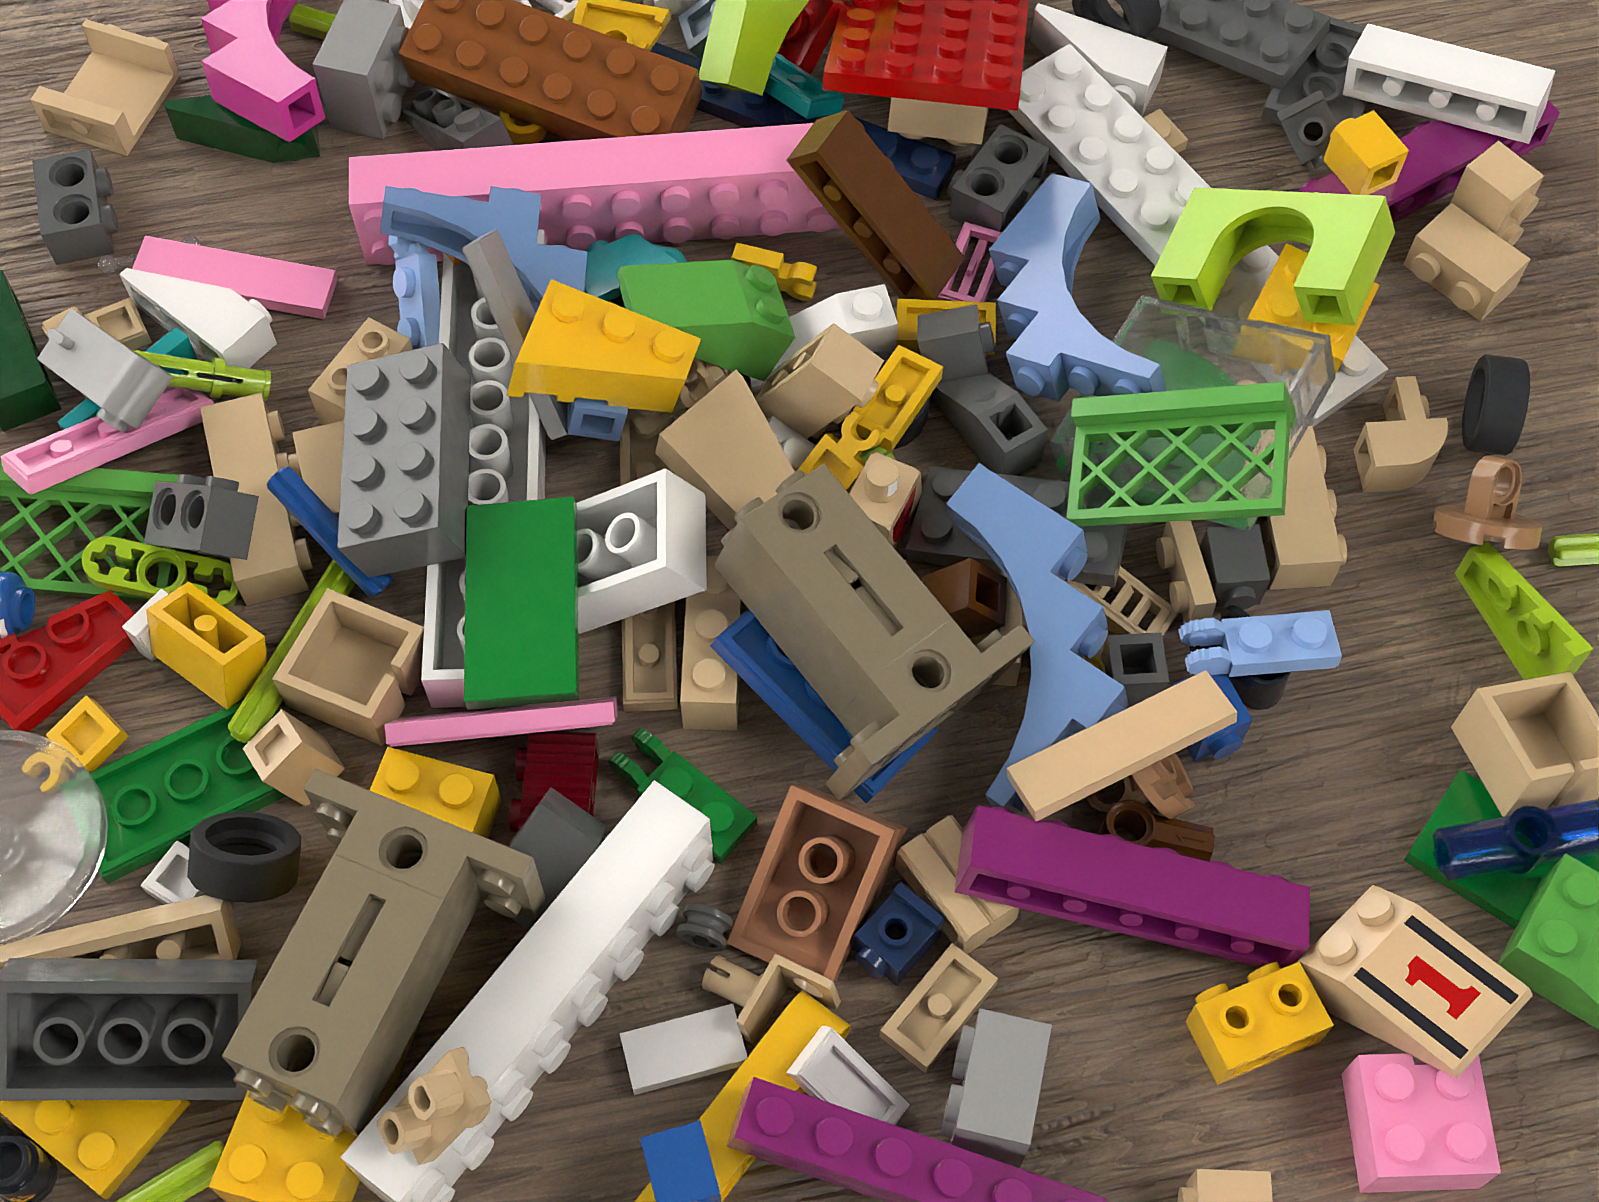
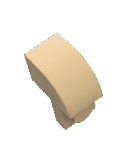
[1353,376,1448,493]

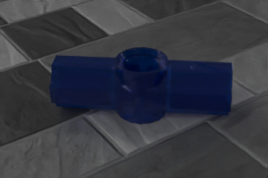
[1433,800,1599,881]

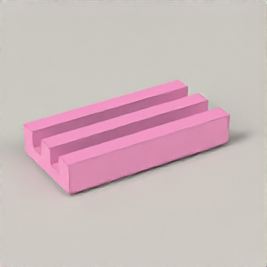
[934,222,1002,302]

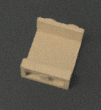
[30,19,180,156]

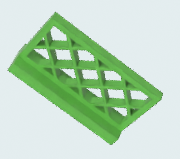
[1066,382,1296,526]
[0,460,179,603]

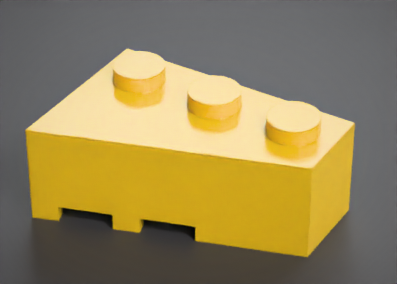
[506,279,701,413]

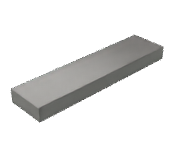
[462,229,568,440]

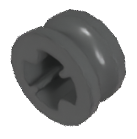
[676,904,733,952]

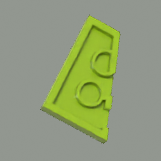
[1454,541,1594,680]

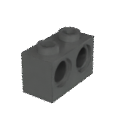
[947,124,1050,233]
[32,149,119,265]
[144,474,259,560]

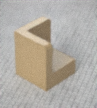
[242,709,345,806]

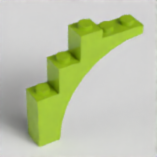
[699,0,809,95]

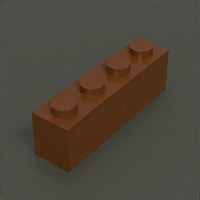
[786,110,965,300]

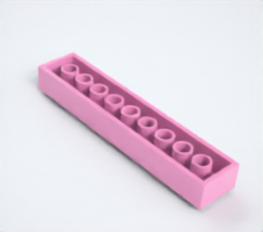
[349,123,842,265]

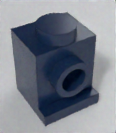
[853,882,945,986]

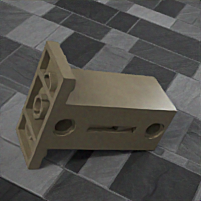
[714,463,1035,801]
[222,769,546,1137]

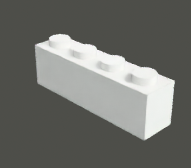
[1343,24,1555,144]

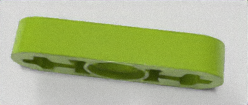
[82,536,240,609]

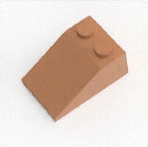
[727,784,908,984]

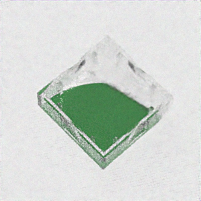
[1050,295,1336,532]

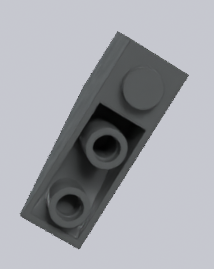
[401,88,513,151]
[930,372,1048,476]

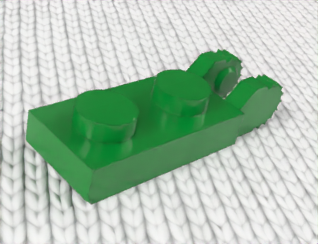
[608,728,757,864]

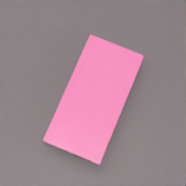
[384,696,618,747]

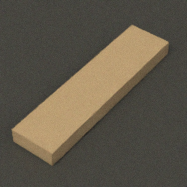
[1006,670,1237,822]

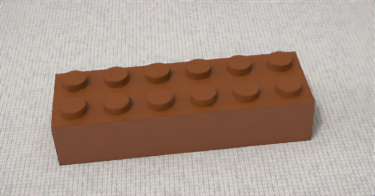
[398,0,703,141]

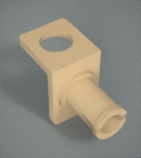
[702,954,841,1044]

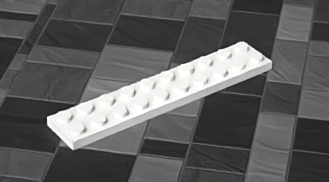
[1008,44,1388,427]

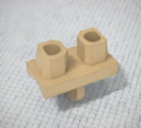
[377,1047,492,1165]

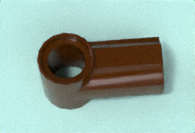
[1097,800,1215,862]

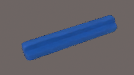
[266,467,393,597]

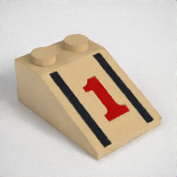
[1298,885,1532,1078]

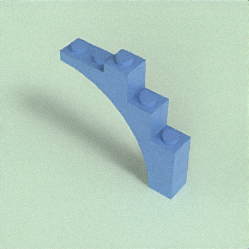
[989,173,1166,402]
[380,186,628,441]
[946,464,1129,815]

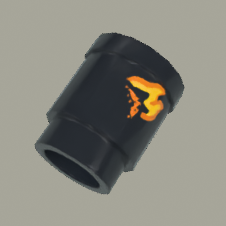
[0,1116,58,1202]

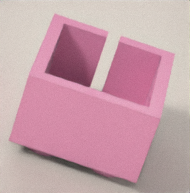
[1341,1053,1501,1193]

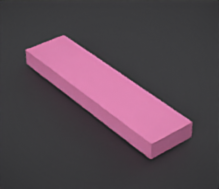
[132,236,338,319]
[0,386,214,495]

